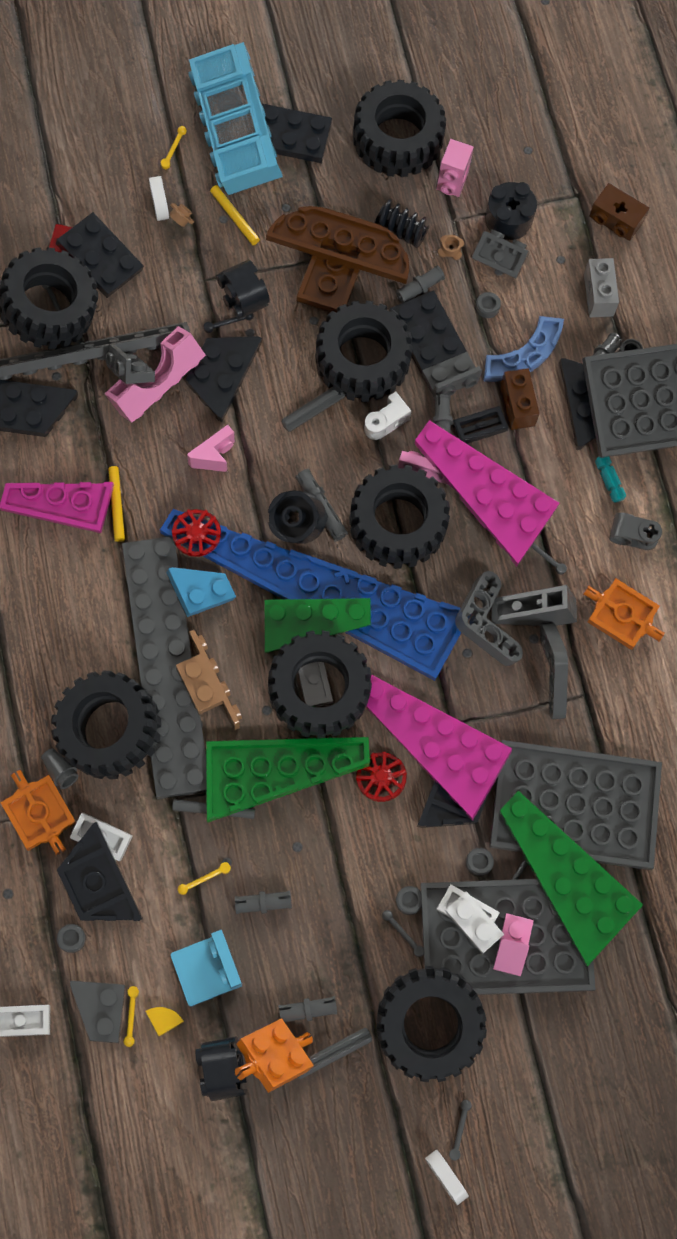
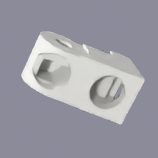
[364,392,411,440]

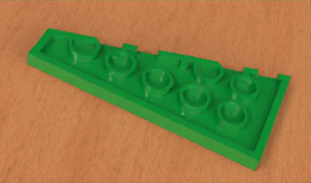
[206,737,370,823]
[499,791,643,968]

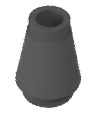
[41,748,78,789]

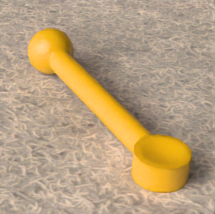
[161,126,187,170]
[177,862,231,895]
[123,986,139,1047]

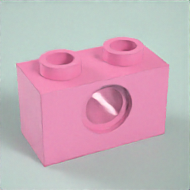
[436,139,474,197]

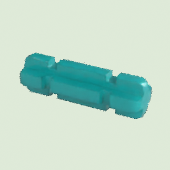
[595,456,626,503]

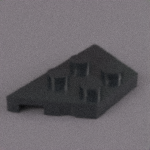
[186,336,262,422]
[559,358,596,450]
[0,380,78,437]
[417,781,489,828]
[57,822,143,921]

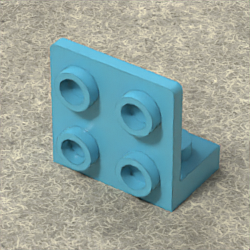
[171,929,242,1007]

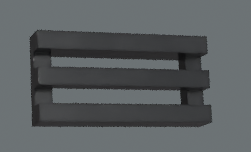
[452,406,509,444]

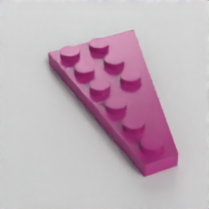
[414,420,560,567]
[366,675,512,821]

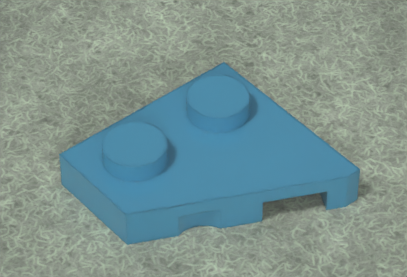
[166,567,236,617]

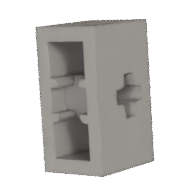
[584,258,619,318]

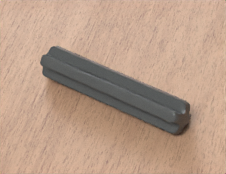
[281,387,347,432]
[298,1028,372,1079]

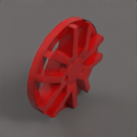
[172,509,221,557]
[356,751,407,802]

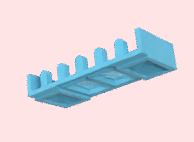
[189,42,283,195]

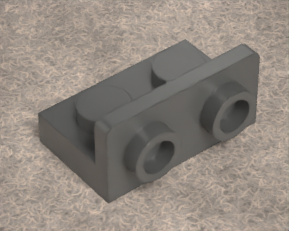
[472,229,530,279]
[106,344,155,384]
[422,352,482,398]

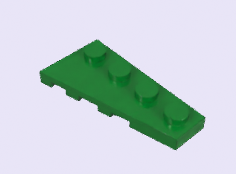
[265,598,371,653]

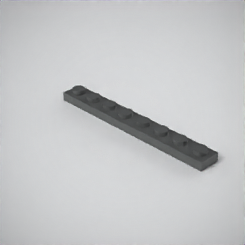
[0,322,190,380]

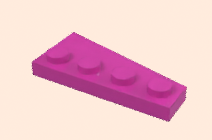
[0,482,114,533]

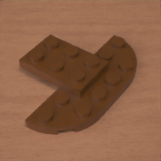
[266,206,409,313]

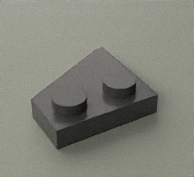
[70,981,125,1043]

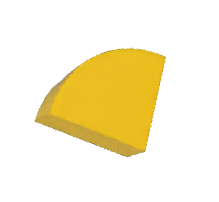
[145,1007,184,1037]

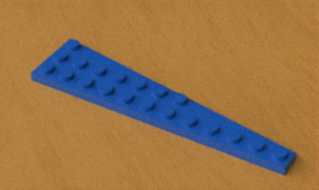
[160,509,472,681]

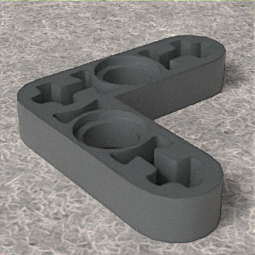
[455,571,523,666]
[540,623,568,720]

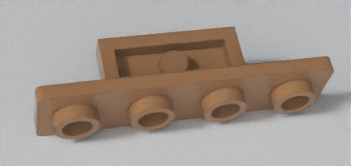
[176,629,242,730]

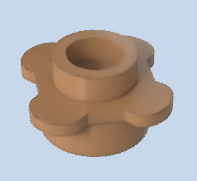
[169,203,194,227]
[438,235,464,260]

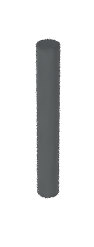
[173,799,255,819]

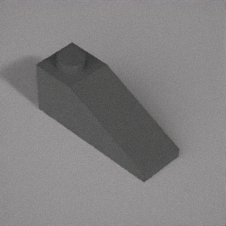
[492,585,577,626]

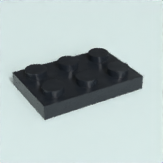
[255,103,332,164]
[56,212,144,298]
[389,290,467,374]

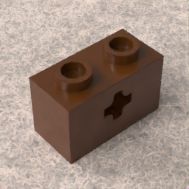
[589,183,650,241]
[500,368,540,430]

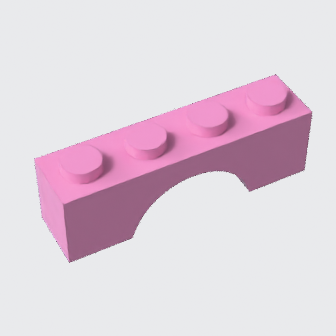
[104,326,206,423]

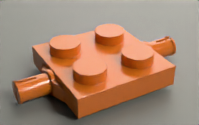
[583,578,665,650]
[0,770,76,855]
[235,1018,314,1093]

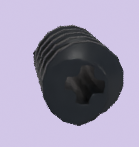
[375,199,429,248]

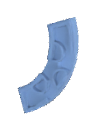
[484,316,564,382]

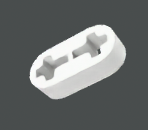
[149,176,169,221]
[425,1150,469,1205]

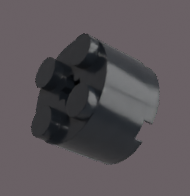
[485,182,537,240]
[216,259,270,320]
[268,490,328,544]
[195,1036,247,1101]

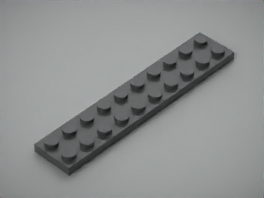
[122,537,207,799]

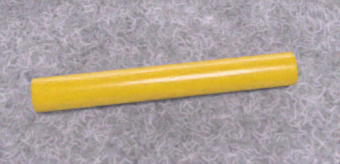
[210,185,260,245]
[108,466,125,542]

